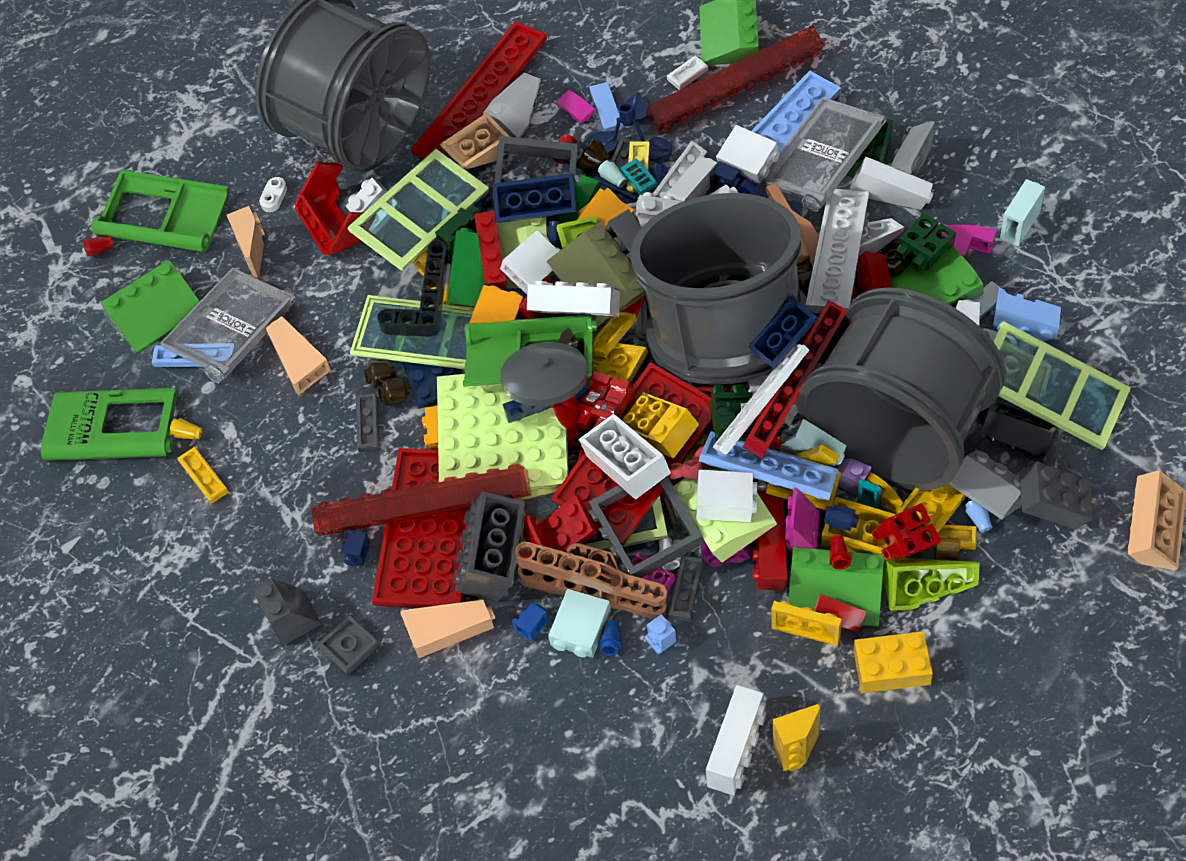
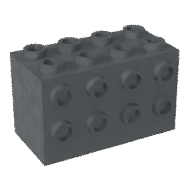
[453,491,525,602]

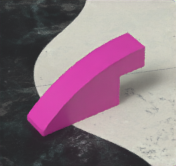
[942,225,997,260]

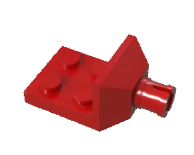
[521,495,598,558]

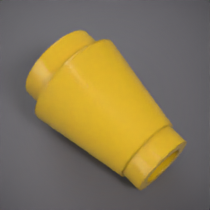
[170,418,203,440]

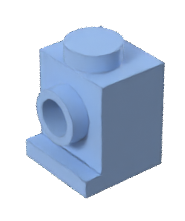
[645,614,676,655]

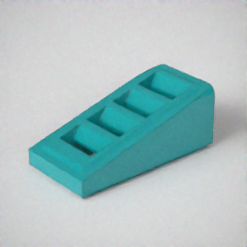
[620,158,658,195]
[857,479,883,509]

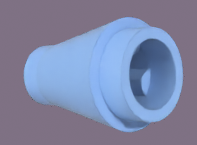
[965,500,993,533]

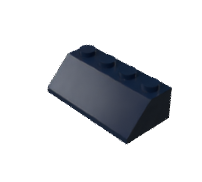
[493,173,578,223]

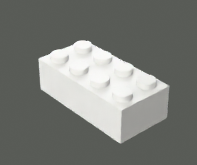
[527,281,620,316]
[579,414,671,499]
[706,685,767,796]

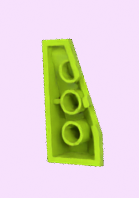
[883,558,980,611]

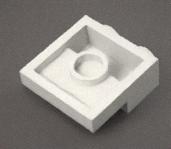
[346,178,402,235]
[635,192,680,227]

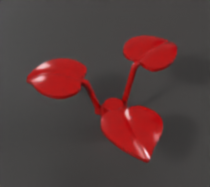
[551,396,595,459]

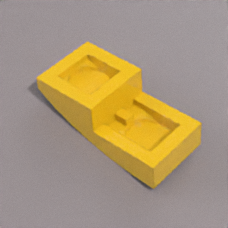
[866,472,903,514]

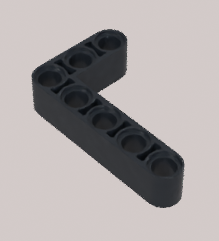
[377,240,448,337]

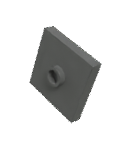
[317,615,381,676]

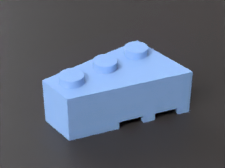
[993,288,1061,340]

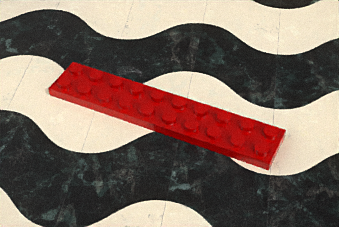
[411,21,547,169]

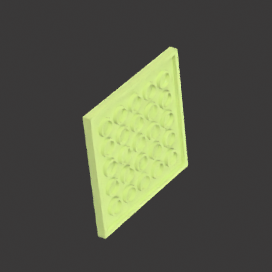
[437,374,569,499]

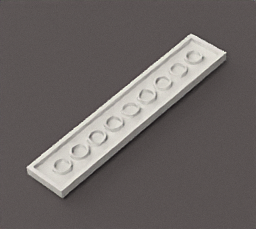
[805,189,869,314]

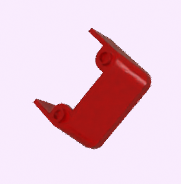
[295,161,377,255]

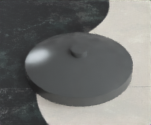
[501,342,588,406]

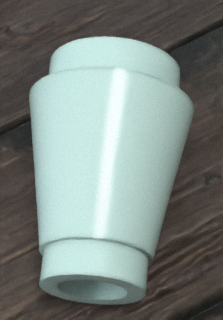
[598,160,627,188]

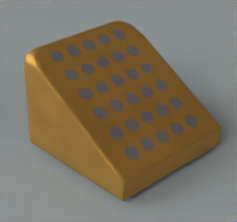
[936,538,961,561]

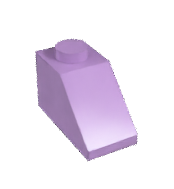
[833,458,872,496]

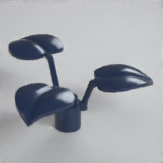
[581,92,673,161]

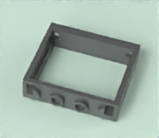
[492,136,578,216]
[589,476,704,578]

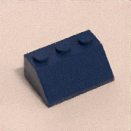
[748,296,818,369]

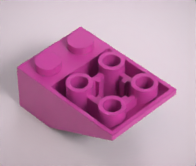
[786,488,820,559]

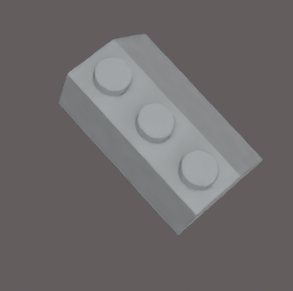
[888,121,935,177]
[948,450,1022,519]

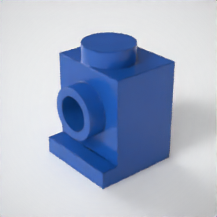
[512,603,548,642]

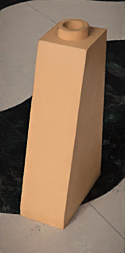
[266,316,331,395]
[400,600,495,658]

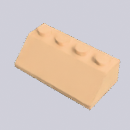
[1128,470,1186,570]

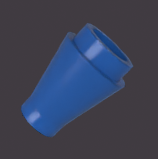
[599,620,621,655]

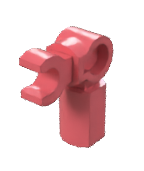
[669,446,707,479]

